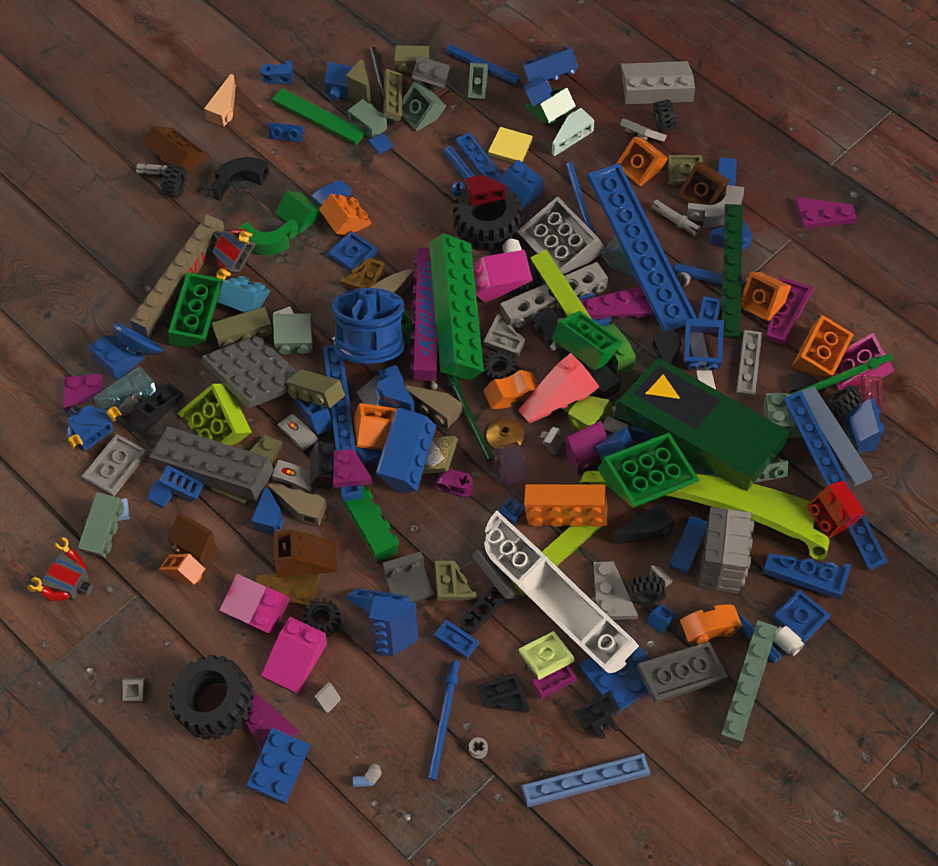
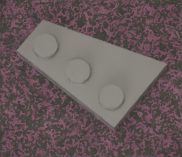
[593,562,638,620]

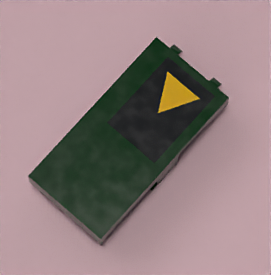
[611,357,790,491]

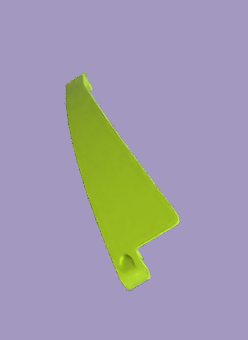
[579,470,829,560]

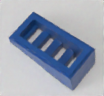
[159,465,204,502]

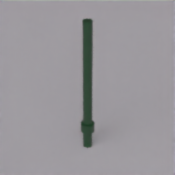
[445,373,493,462]

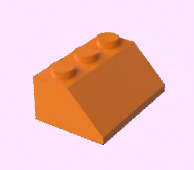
[792,315,854,378]

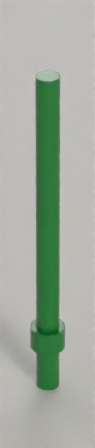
[791,353,893,395]

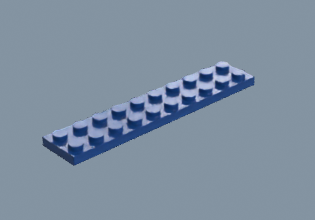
[586,163,697,332]

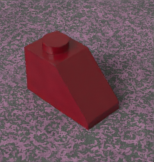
[466,175,506,206]

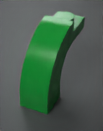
[237,218,299,255]

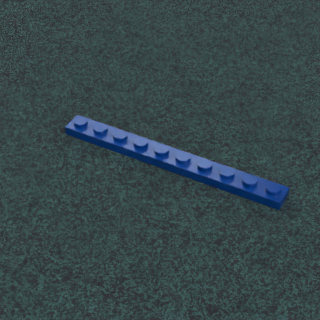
[323,345,363,501]
[784,390,888,571]

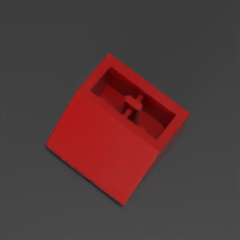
[806,481,866,539]

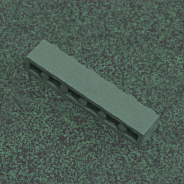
[719,620,777,748]

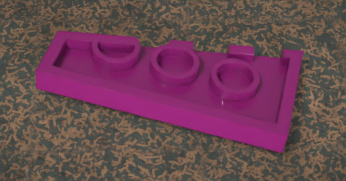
[767,277,813,345]
[581,287,656,319]

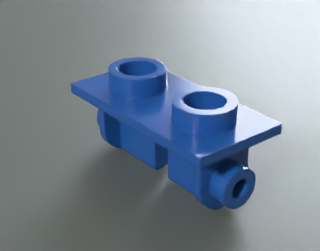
[268,122,305,142]

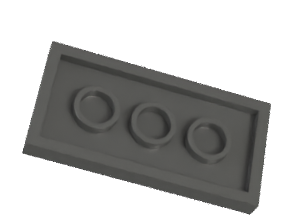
[636,642,728,703]

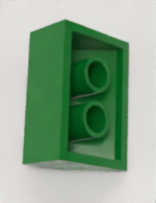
[552,311,623,370]

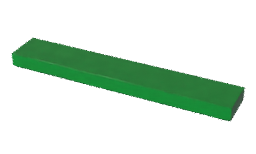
[272,88,366,146]

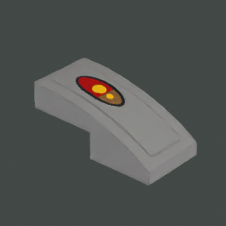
[277,414,318,451]
[272,460,312,493]

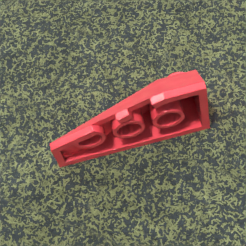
[518,353,599,424]

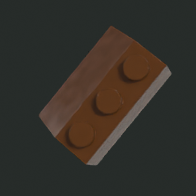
[144,126,209,172]

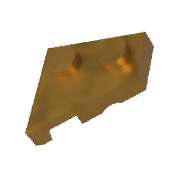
[340,258,386,289]

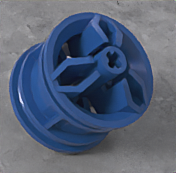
[332,288,404,364]

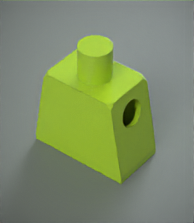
[564,396,613,431]

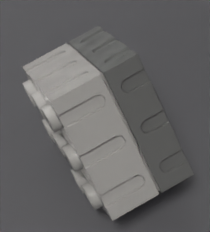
[698,507,754,593]

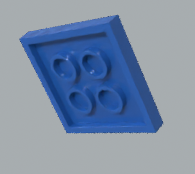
[578,632,650,715]

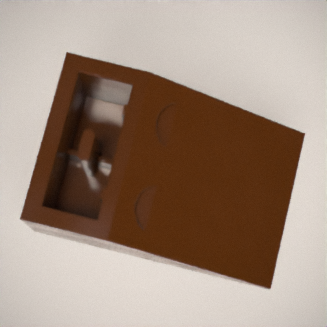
[274,530,337,577]

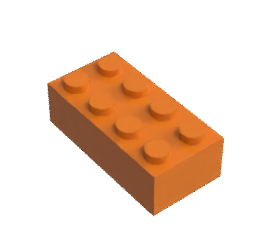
[524,484,608,527]

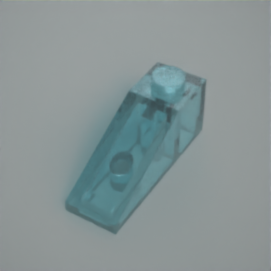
[93,366,156,409]

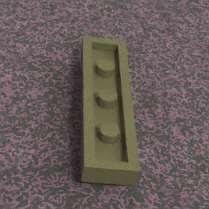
[383,69,402,121]

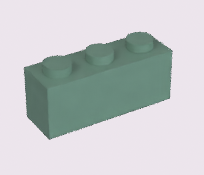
[78,492,124,558]

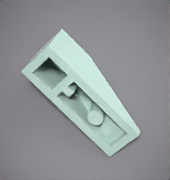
[552,108,594,156]

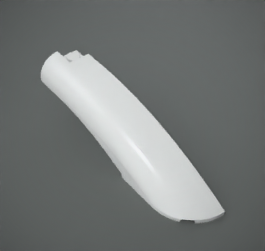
[484,511,639,673]

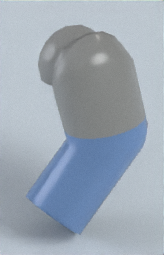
[353,764,382,787]

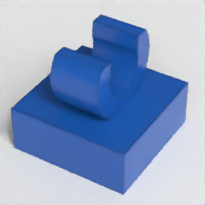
[498,497,525,525]

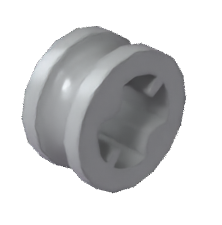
[469,737,488,759]

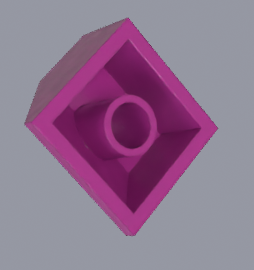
[565,421,607,474]

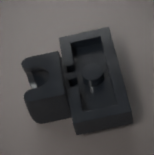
[573,691,621,739]

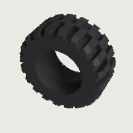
[453,186,521,250]
[169,655,254,740]

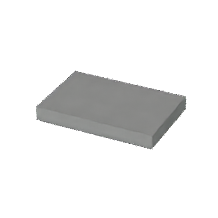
[81,434,148,496]

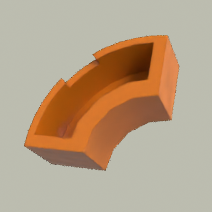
[483,370,539,409]
[680,605,743,644]

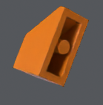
[159,554,205,585]

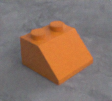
[616,137,668,186]
[741,272,791,321]

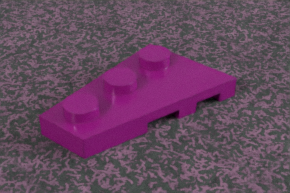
[795,197,857,229]

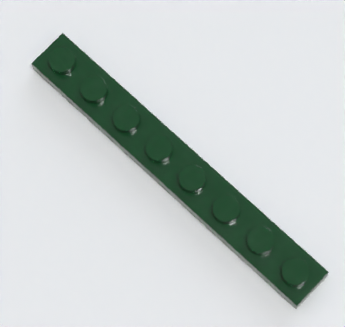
[721,204,743,339]

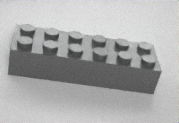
[149,427,274,502]

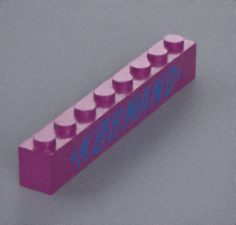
[410,248,437,381]

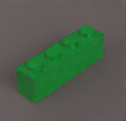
[341,485,400,563]

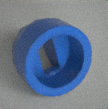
[451,182,465,197]

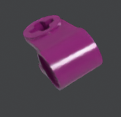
[435,468,474,498]

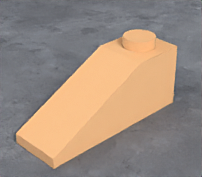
[204,74,236,127]

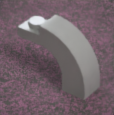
[687,185,744,227]

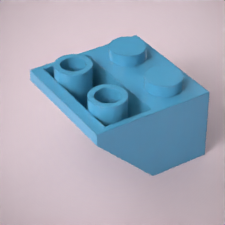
[218,276,271,313]

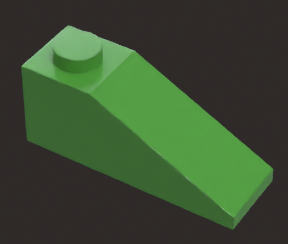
[602,323,636,374]

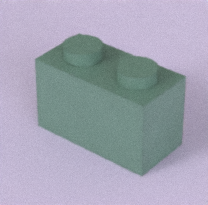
[348,99,387,139]

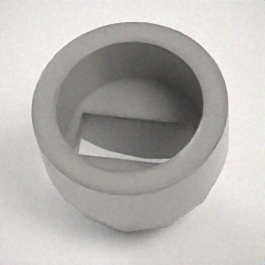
[676,272,691,287]

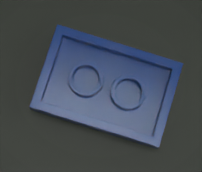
[246,728,311,804]

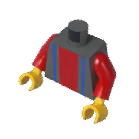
[212,229,256,281]
[28,537,93,602]

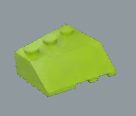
[177,383,252,446]

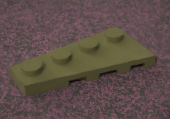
[211,435,283,507]

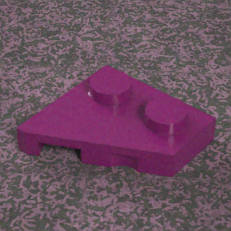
[64,374,103,412]
[333,449,372,487]

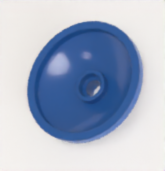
[112,322,164,355]

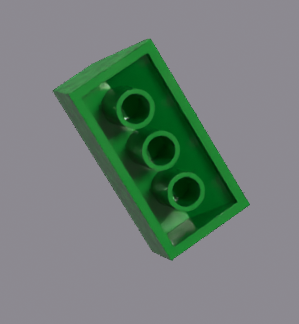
[168,272,223,348]

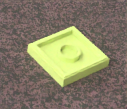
[518,631,575,680]

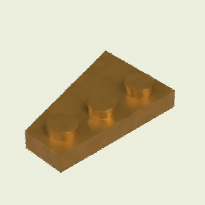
[255,573,321,608]

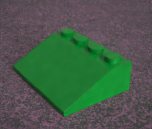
[598,433,699,508]

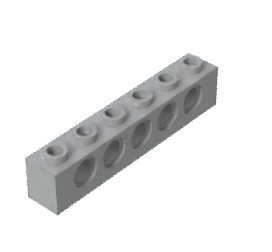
[500,262,608,328]

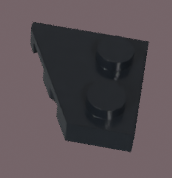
[477,673,529,713]

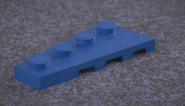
[763,553,851,600]

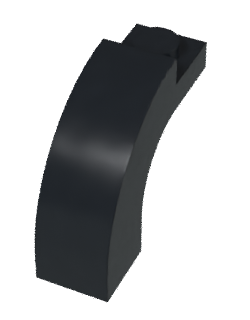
[211,157,270,201]

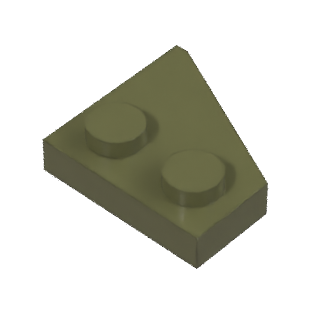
[434,561,476,601]

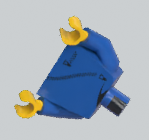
[67,405,122,451]

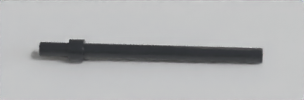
[370,46,394,125]

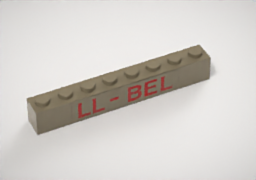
[130,214,224,339]

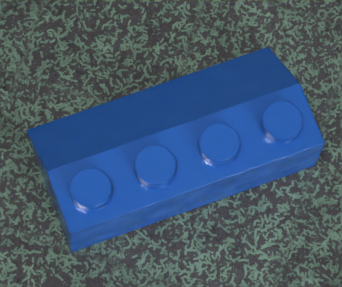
[376,408,437,494]
[369,595,419,656]

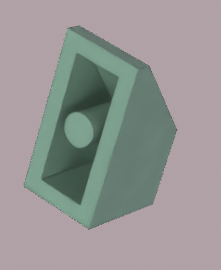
[468,62,489,99]

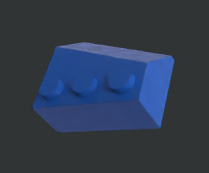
[522,45,578,83]

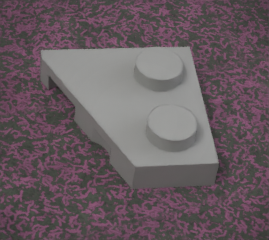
[484,314,525,357]

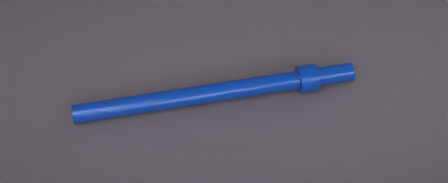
[566,162,596,234]
[428,660,460,781]

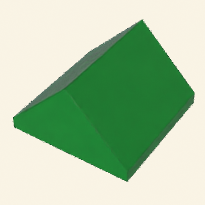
[275,191,323,234]

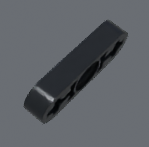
[460,587,505,635]

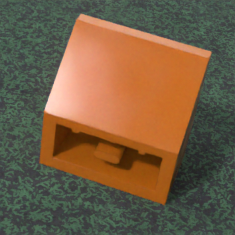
[319,194,372,235]
[352,403,396,451]

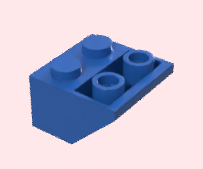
[844,398,884,453]

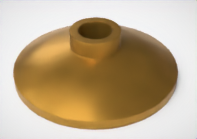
[486,418,524,452]

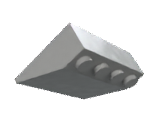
[621,61,695,104]
[518,196,605,274]

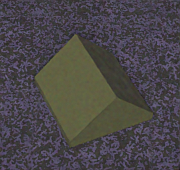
[346,60,371,103]

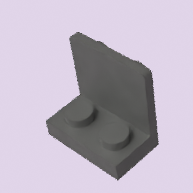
[411,55,450,90]
[383,551,434,602]

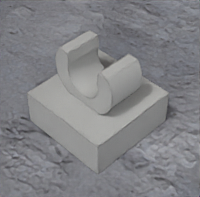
[539,427,564,455]

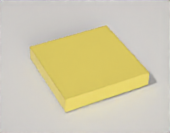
[488,127,533,163]

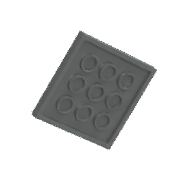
[200,335,297,409]

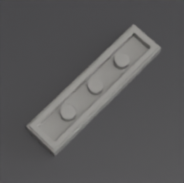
[736,330,762,398]

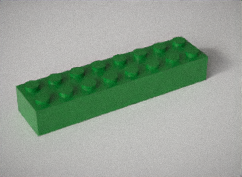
[429,233,484,381]

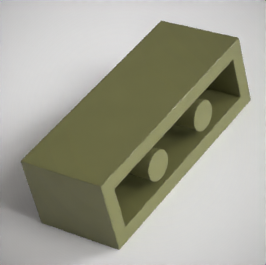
[212,307,273,349]
[285,369,345,408]

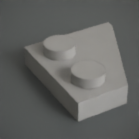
[620,118,667,142]

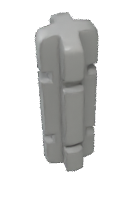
[136,163,167,176]

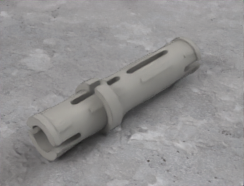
[651,200,700,236]

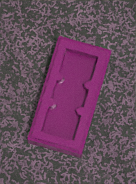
[531,665,577,699]

